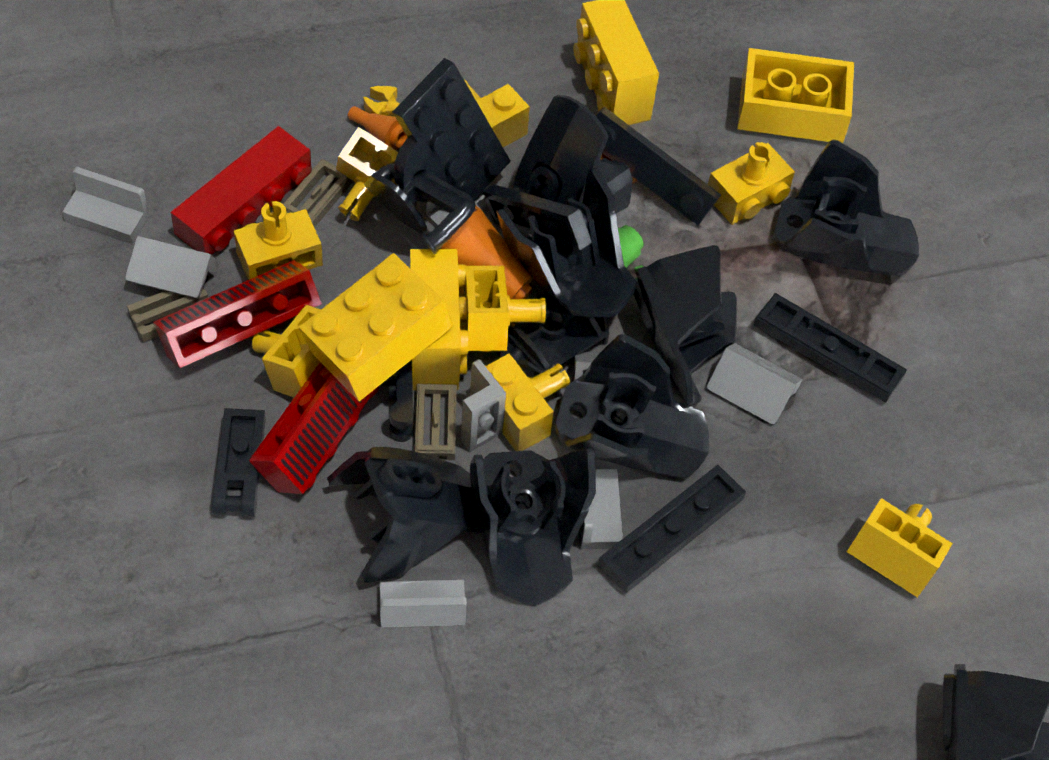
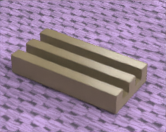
[283,159,353,228]
[127,289,209,342]
[415,384,457,460]

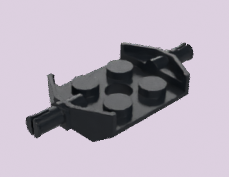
[493,292,609,378]

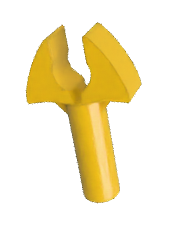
[363,86,400,116]

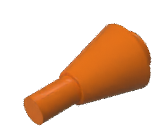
[348,106,408,150]

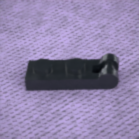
[388,360,413,442]
[212,408,266,517]

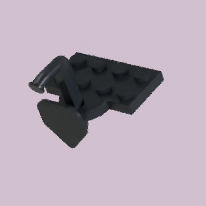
[364,58,511,255]

